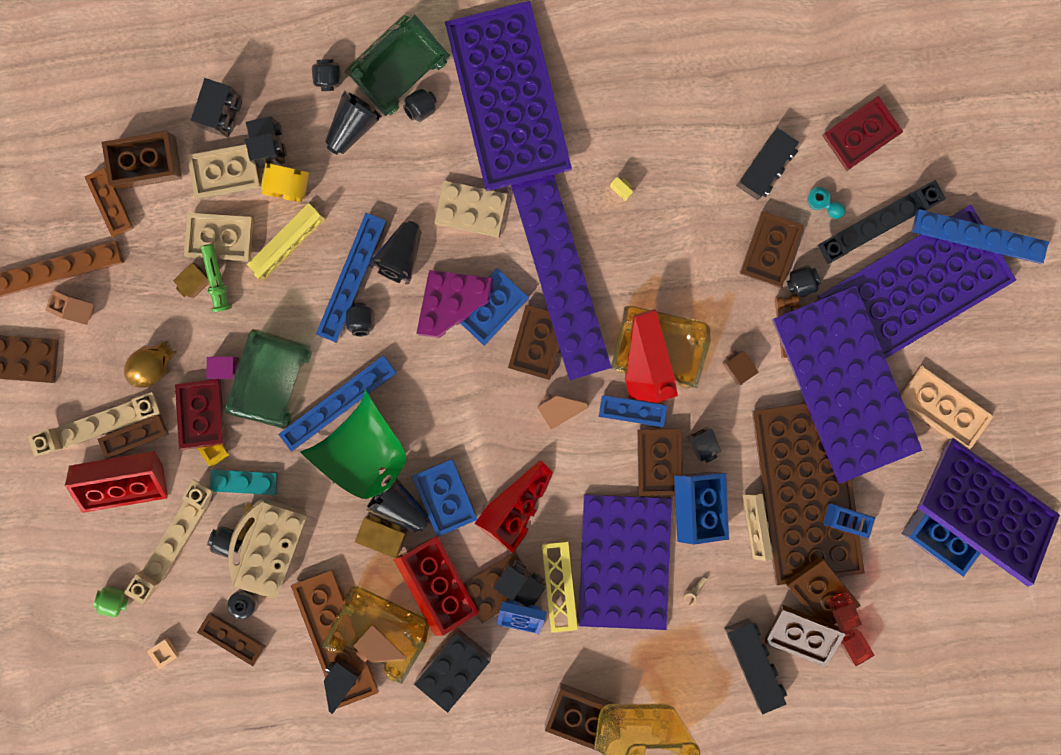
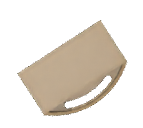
[228,498,307,599]

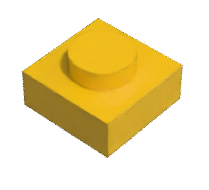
[197,445,229,467]

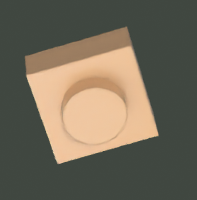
[147,638,180,669]

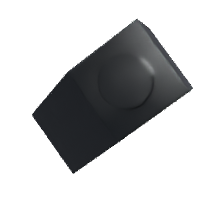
[687,427,721,463]
[324,657,362,714]

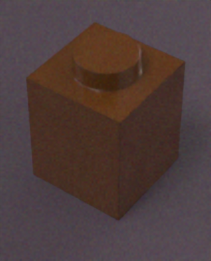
[722,350,759,385]

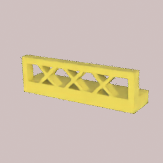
[247,203,325,281]
[542,539,578,633]

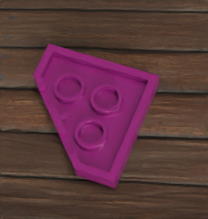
[416,270,494,338]

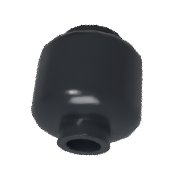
[311,59,341,91]
[403,88,437,122]
[786,265,821,297]
[346,303,375,337]
[207,526,242,558]
[227,589,259,619]

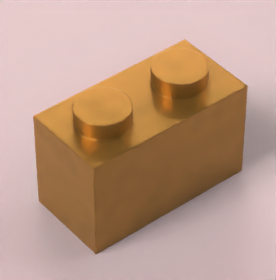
[355,514,407,558]

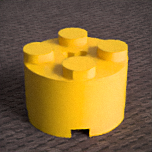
[261,163,310,202]

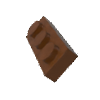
[97,414,169,459]
[197,612,266,666]

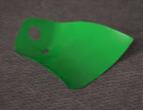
[300,389,406,499]

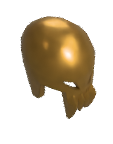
[124,341,177,388]

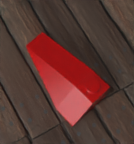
[625,309,678,403]
[474,460,553,553]

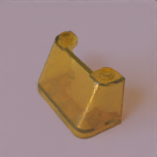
[611,306,711,388]
[322,586,429,684]
[594,704,700,755]

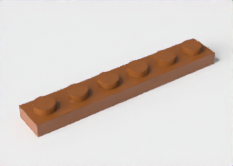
[0,241,124,297]

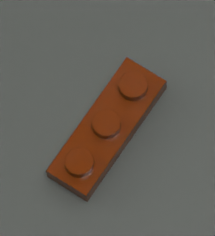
[85,168,134,237]

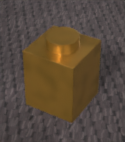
[173,263,209,298]

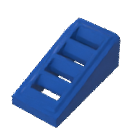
[823,504,875,539]

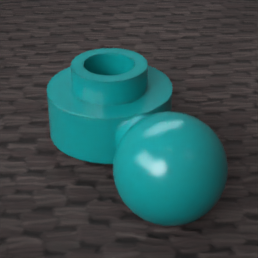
[807,187,845,219]

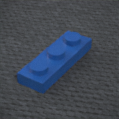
[598,395,667,427]

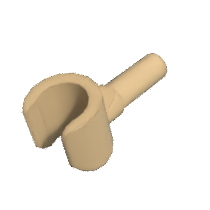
[683,577,707,606]

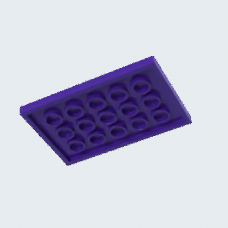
[917,438,1060,587]
[579,494,672,630]

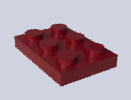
[822,96,903,171]
[175,379,225,450]

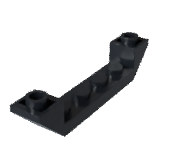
[817,180,946,264]

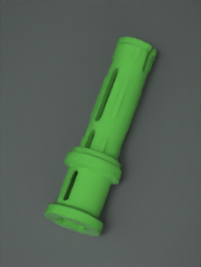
[200,244,232,312]

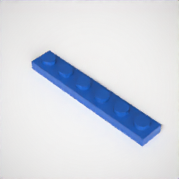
[911,209,1049,264]
[316,213,387,343]
[278,355,397,452]

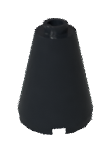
[325,91,382,155]
[369,221,422,285]
[366,476,429,533]

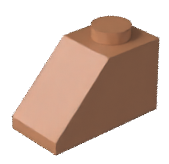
[45,290,94,325]
[538,394,589,430]
[354,626,407,663]

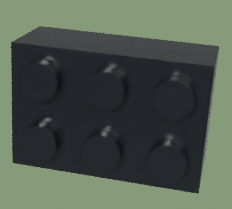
[414,628,491,713]

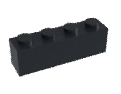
[724,618,787,715]

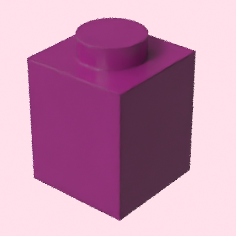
[206,357,242,379]

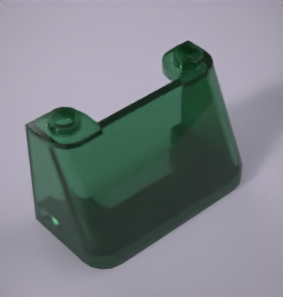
[344,12,450,116]
[225,329,312,429]

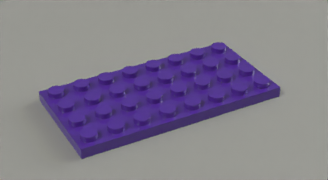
[445,1,572,191]
[818,205,1016,358]
[772,286,923,483]

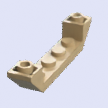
[27,392,161,457]
[124,480,213,605]

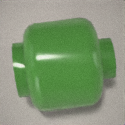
[93,586,128,617]

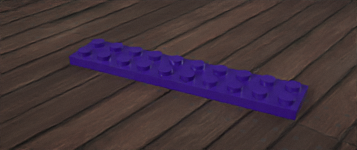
[511,175,612,381]

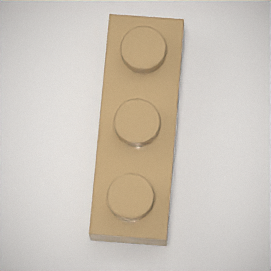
[743,493,773,561]

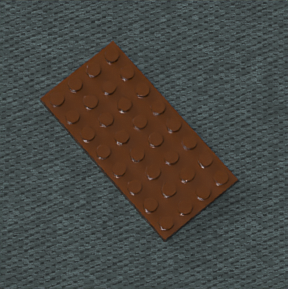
[752,403,865,585]

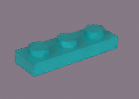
[210,469,278,495]

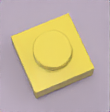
[610,177,633,202]

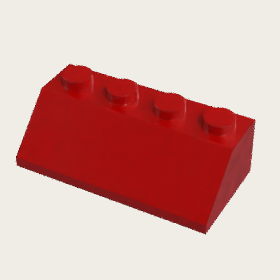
[65,451,168,513]
[393,536,479,636]

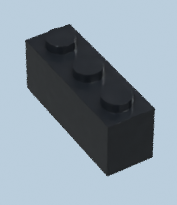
[736,127,799,200]

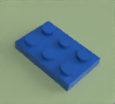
[460,268,529,346]
[412,459,478,536]
[496,600,547,635]

